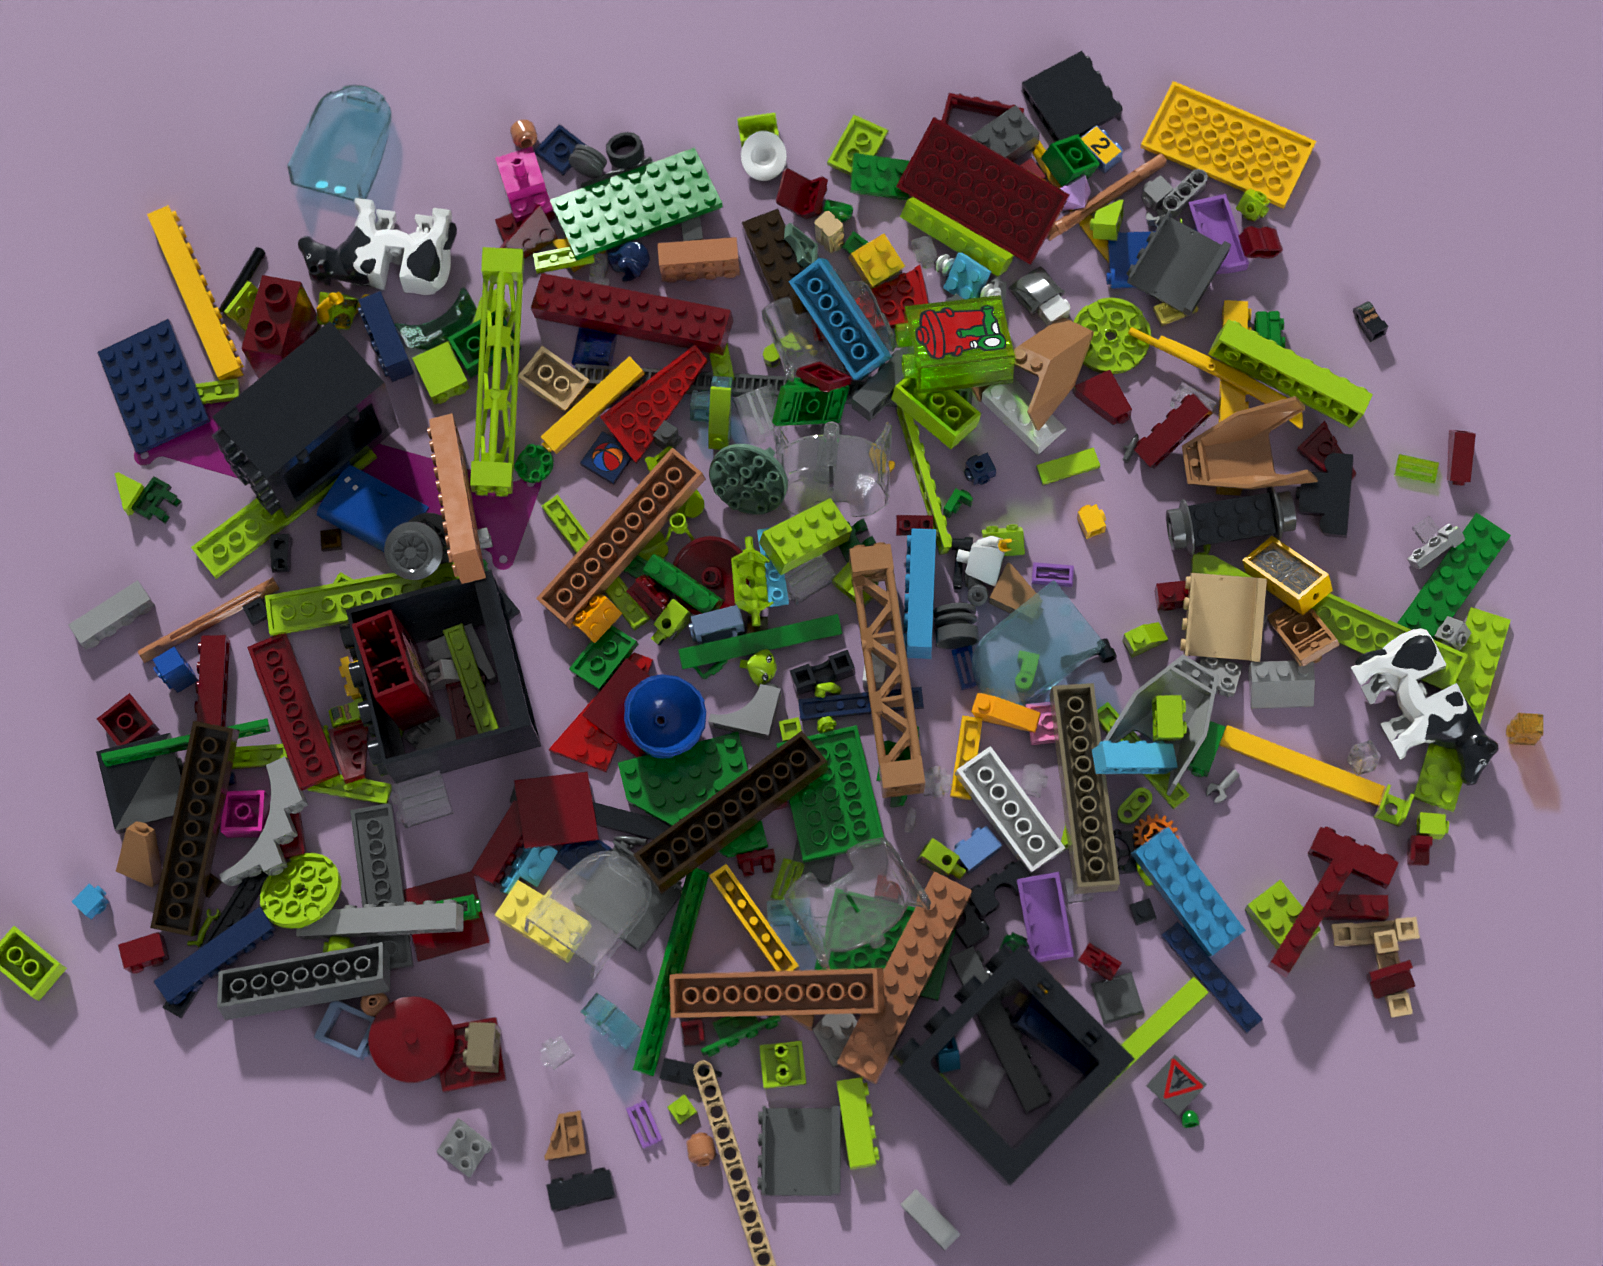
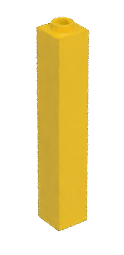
[541,356,645,455]

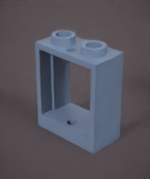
[688,605,746,645]
[314,1001,375,1061]

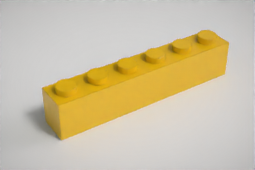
[709,864,800,971]

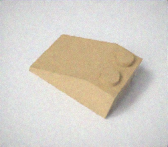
[518,346,590,412]

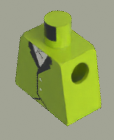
[650,599,693,646]

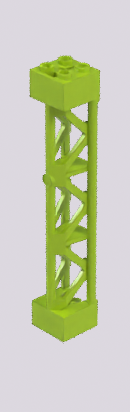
[470,247,524,497]

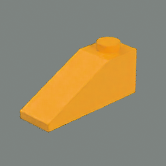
[971,692,1041,733]

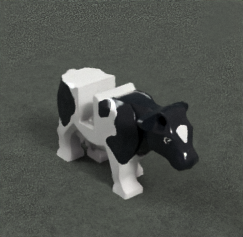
[298,198,457,295]
[1351,628,1499,786]

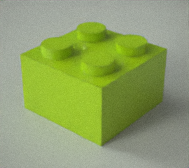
[1151,695,1187,742]

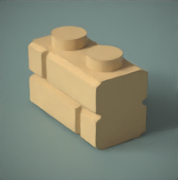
[814,211,845,253]

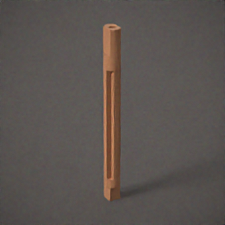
[1047,154,1167,241]
[138,577,279,663]

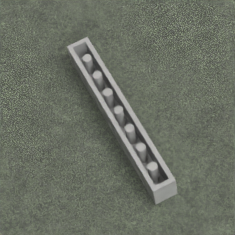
[296,900,464,940]

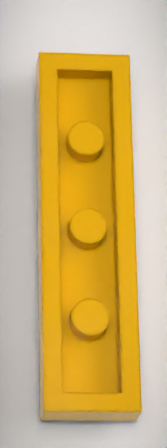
[950,715,983,800]

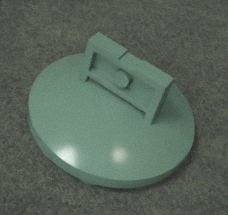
[709,444,788,514]

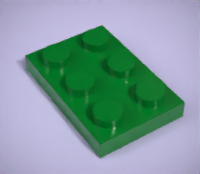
[850,153,910,200]
[569,626,639,692]

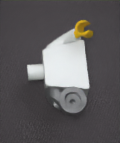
[956,536,1012,606]

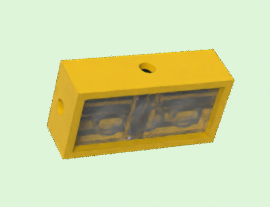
[1242,536,1333,615]

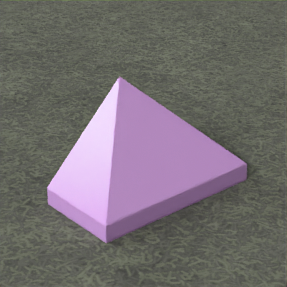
[1060,174,1091,211]

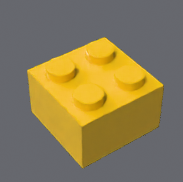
[848,233,905,290]

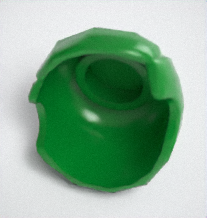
[824,199,853,222]

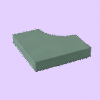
[784,223,818,268]

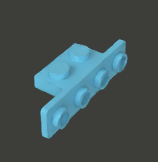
[757,528,789,607]
[500,845,558,894]

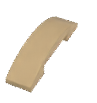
[1331,917,1420,946]
[1373,929,1413,1018]

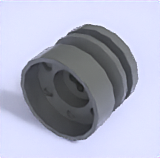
[933,603,979,649]

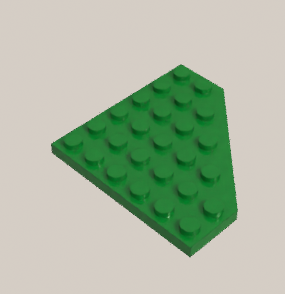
[618,732,768,858]

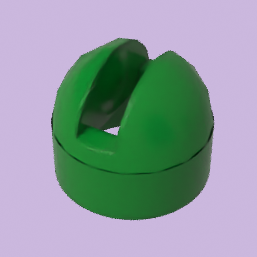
[1182,1110,1200,1128]

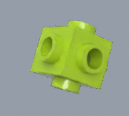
[1235,189,1270,221]

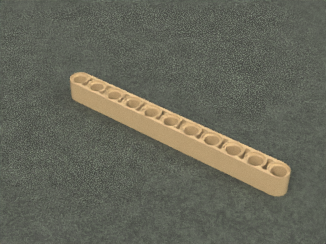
[694,1061,777,1266]

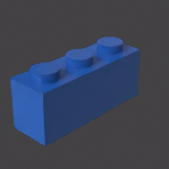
[153,647,199,693]

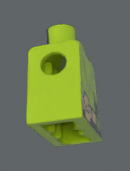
[916,838,966,880]

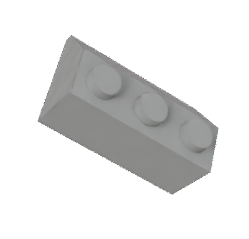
[1248,661,1315,709]

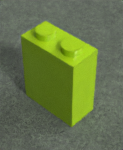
[412,342,470,405]

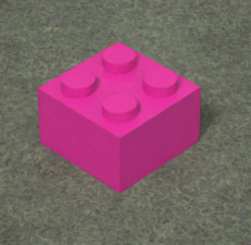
[221,790,271,838]

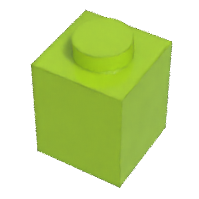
[1416,812,1449,840]

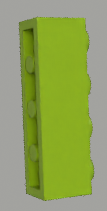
[837,1077,879,1170]

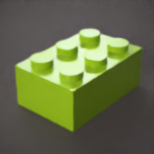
[1245,880,1321,950]
[0,926,67,1001]

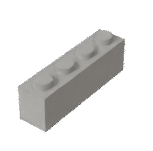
[68,580,155,649]

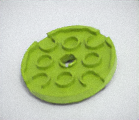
[1074,298,1151,374]
[260,853,342,929]

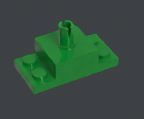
[772,378,850,426]

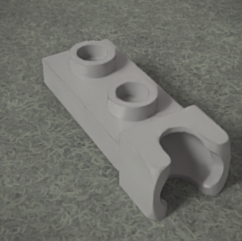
[1407,523,1465,569]

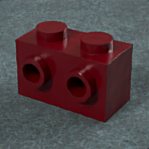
[1154,580,1189,611]
[118,932,170,973]

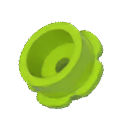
[817,716,837,733]

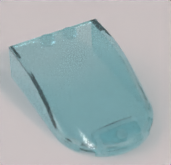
[287,85,392,202]
[972,580,1106,706]

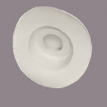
[741,131,787,181]

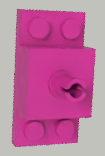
[495,147,553,222]

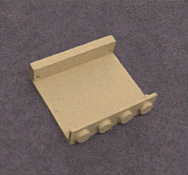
[1180,573,1267,662]

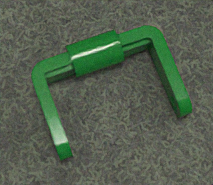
[693,660,728,679]

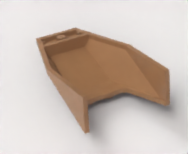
[969,317,1094,431]
[1182,396,1318,489]

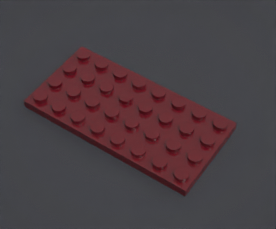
[896,117,1070,265]

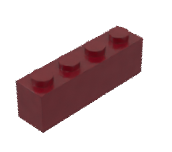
[1134,394,1213,469]
[471,800,524,888]
[1308,826,1399,889]

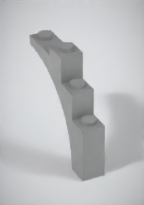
[219,757,308,886]

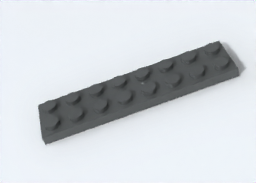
[350,803,414,970]

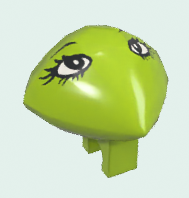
[739,649,777,687]

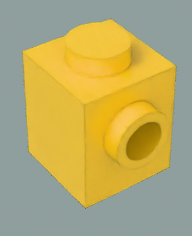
[1077,504,1106,539]

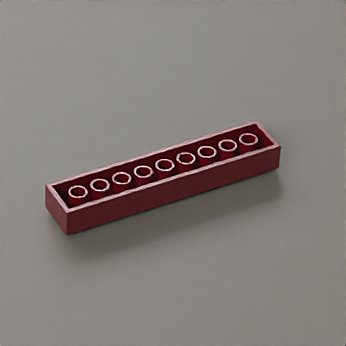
[531,273,734,355]

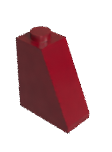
[1073,370,1132,425]
[1447,430,1476,486]

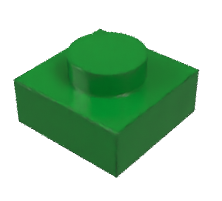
[842,231,869,254]

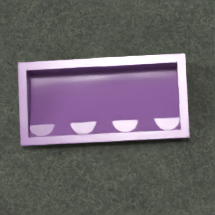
[1188,194,1249,274]
[1017,871,1075,962]

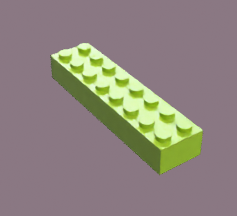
[1208,319,1373,428]

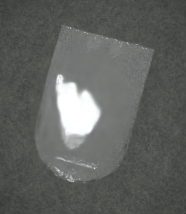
[524,851,652,979]

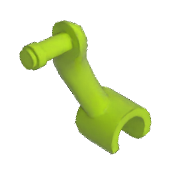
[187,908,221,947]

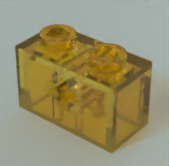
[1506,713,1543,746]

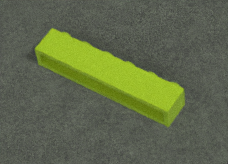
[900,197,1014,277]

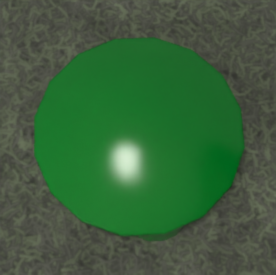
[514,444,554,483]

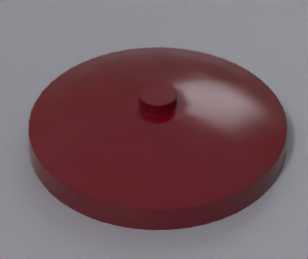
[673,536,750,615]
[369,997,455,1083]

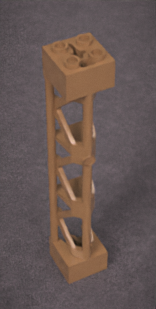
[849,542,925,798]

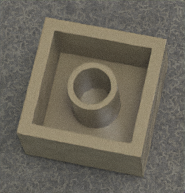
[463,1022,501,1073]

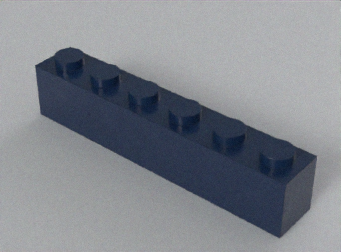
[153,907,277,1004]

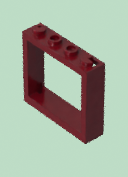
[941,93,1025,124]

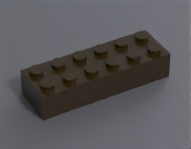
[742,209,813,332]

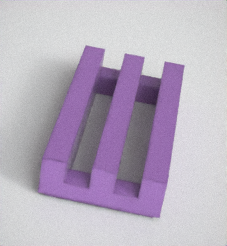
[1031,562,1074,587]
[626,1100,663,1149]

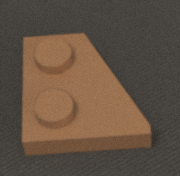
[544,1110,587,1161]

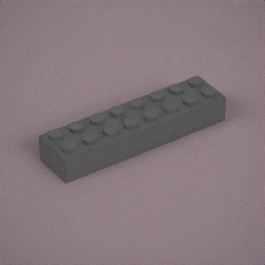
[217,942,390,1020]

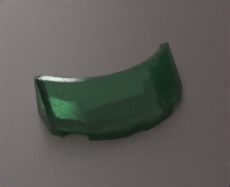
[394,287,477,351]

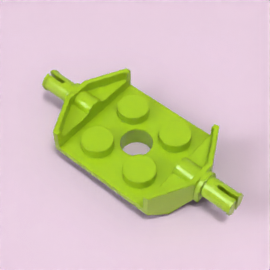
[731,536,774,626]

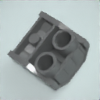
[1009,266,1065,315]

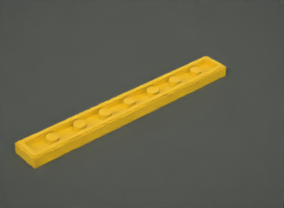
[1219,725,1385,807]

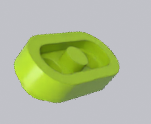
[1117,788,1153,825]

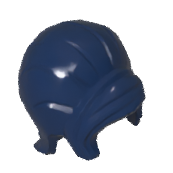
[607,242,650,282]

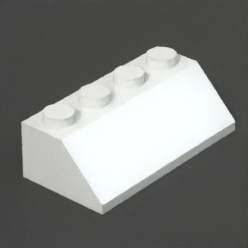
[982,374,1066,456]

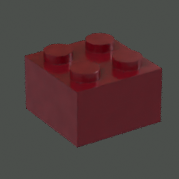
[97,693,160,746]

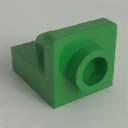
[943,488,973,518]

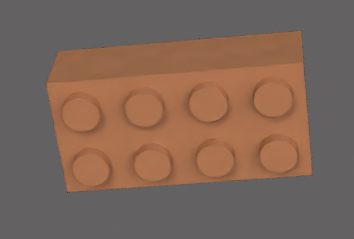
[658,237,740,283]

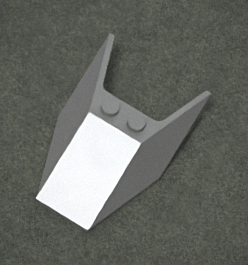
[1104,655,1219,796]

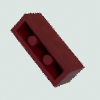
[1322,894,1389,921]

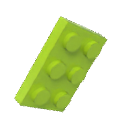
[827,115,888,176]

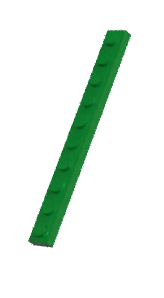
[632,868,709,1076]

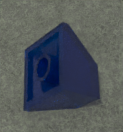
[572,327,618,366]

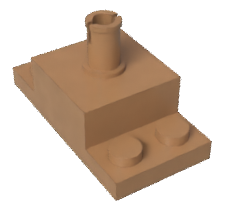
[1266,604,1340,667]

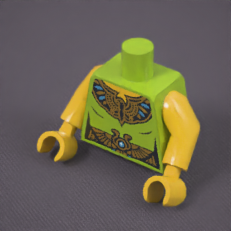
[316,292,369,330]

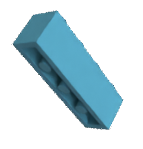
[1092,740,1178,774]

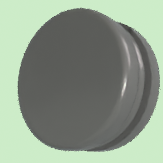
[569,144,607,178]

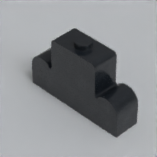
[1296,453,1354,538]

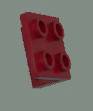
[776,169,828,219]
[626,574,671,621]

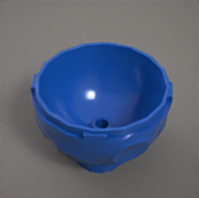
[624,674,706,759]

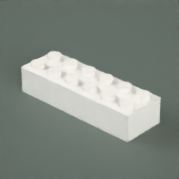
[955,746,1065,875]

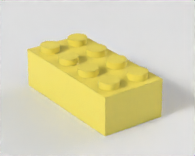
[495,880,591,963]

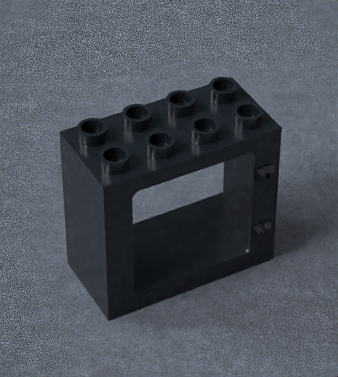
[211,321,399,518]
[339,570,541,786]
[892,945,1135,1186]

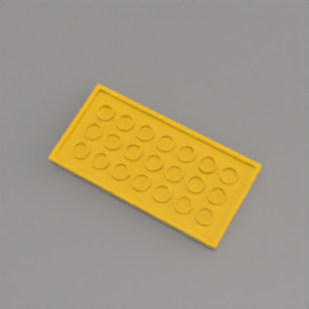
[1140,81,1316,209]

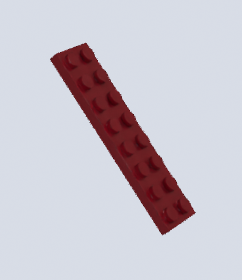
[247,633,340,791]

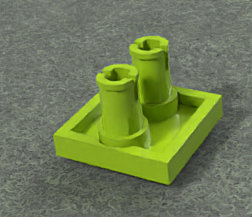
[224,281,258,333]
[759,1041,807,1089]

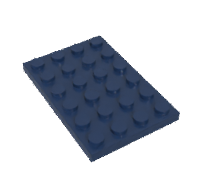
[97,319,210,455]

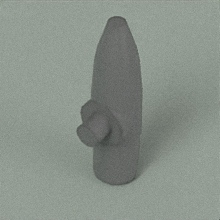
[1122,434,1139,463]
[615,836,647,848]

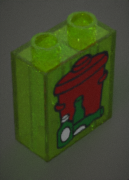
[895,295,1015,394]

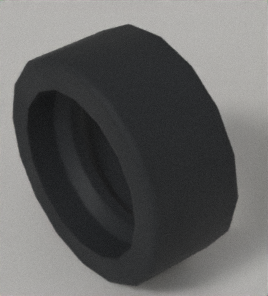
[606,132,645,169]

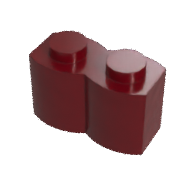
[1238,226,1283,258]

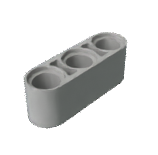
[1162,169,1208,219]
[900,1189,960,1250]

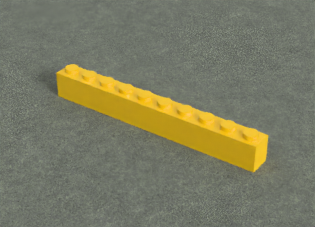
[147,205,244,381]
[1216,300,1252,496]

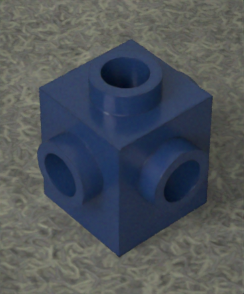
[963,452,996,486]

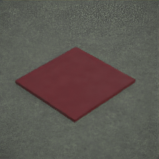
[582,658,664,757]
[514,772,599,849]
[404,871,490,962]

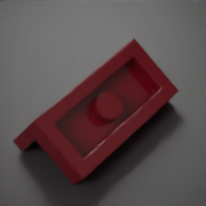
[1366,960,1415,999]

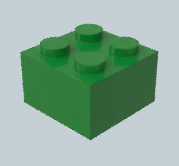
[1041,134,1100,187]

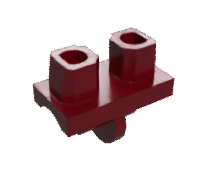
[896,515,933,536]
[736,848,776,877]
[1078,942,1122,982]

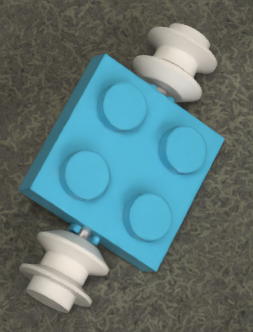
[936,253,1001,307]

